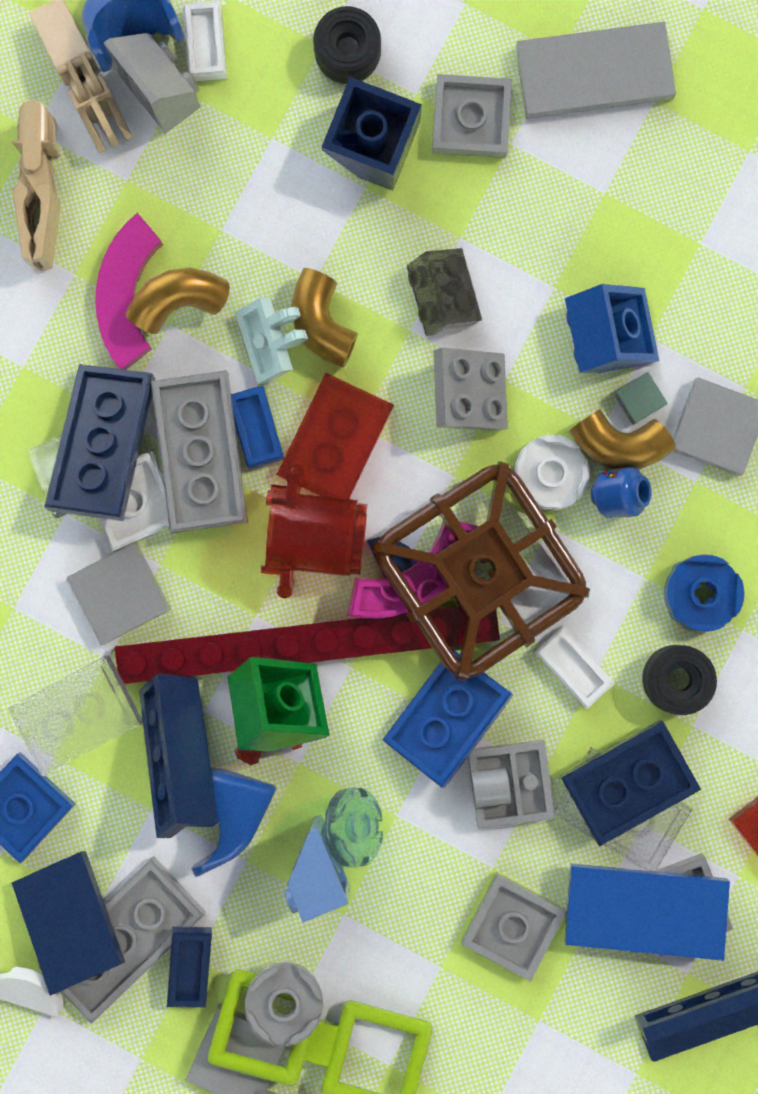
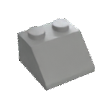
[104,33,200,134]

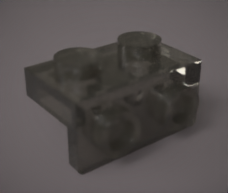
[407,248,482,336]

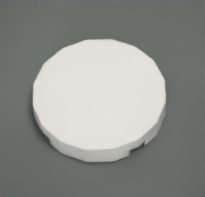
[514,435,590,511]

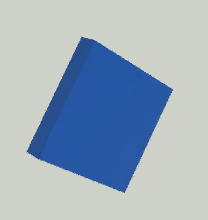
[0,752,76,864]

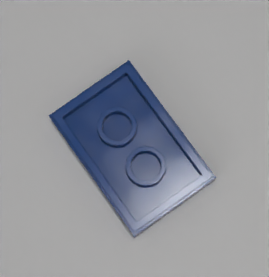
[382,648,514,789]

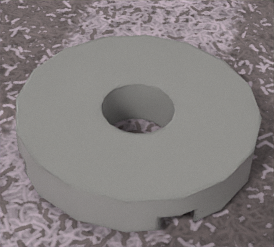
[245,962,323,1046]

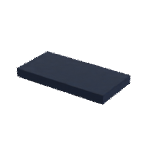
[44,364,155,521]

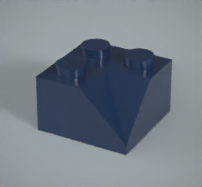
[321,77,422,191]

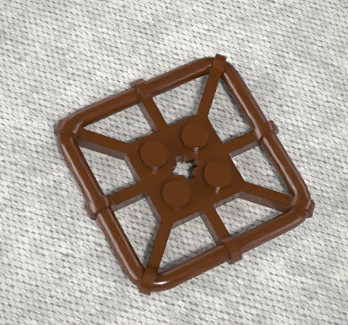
[372,461,590,682]

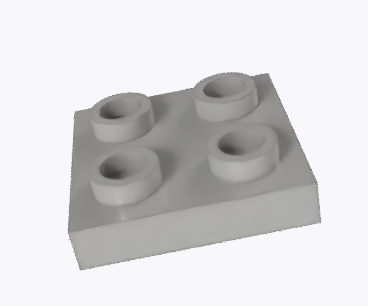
[433,348,508,431]
[468,740,555,829]

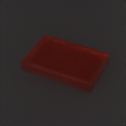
[276,372,394,508]

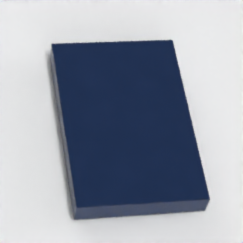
[559,720,701,847]
[12,851,126,996]

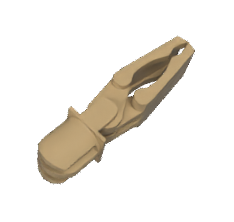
[28,0,132,153]
[12,100,61,271]

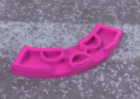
[95,212,163,370]
[347,520,478,618]

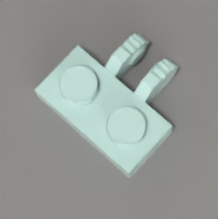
[235,298,308,384]

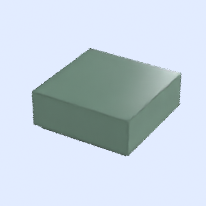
[614,372,668,425]

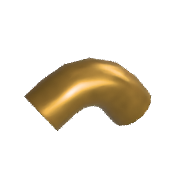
[125,267,230,334]
[291,268,358,368]
[569,409,676,470]

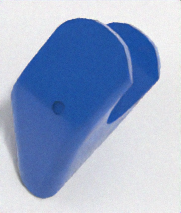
[82,0,185,73]
[191,768,276,877]

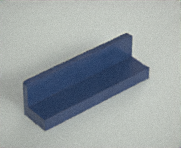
[139,674,219,838]
[635,971,758,1062]

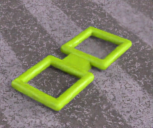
[207,969,433,1094]

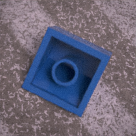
[565,284,660,373]

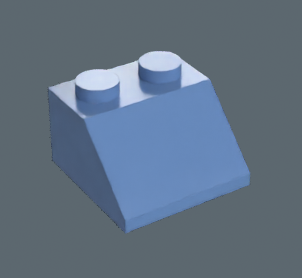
[284,814,350,922]

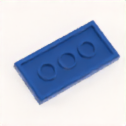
[564,863,730,961]

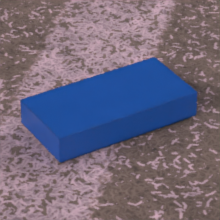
[231,385,285,469]

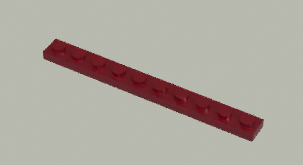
[115,607,500,685]

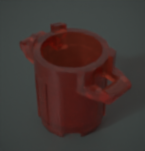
[261,464,368,599]

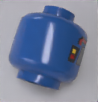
[591,468,652,518]

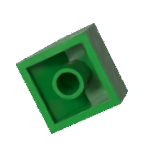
[227,657,330,752]

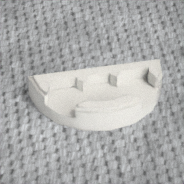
[0,967,64,1017]

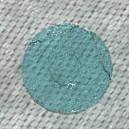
[324,787,383,868]

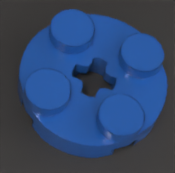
[664,555,744,632]

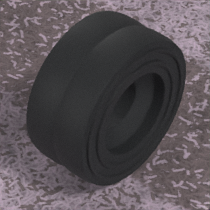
[313,6,381,84]
[642,645,717,715]

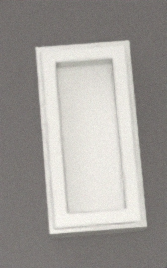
[183,1,227,82]
[533,626,615,709]

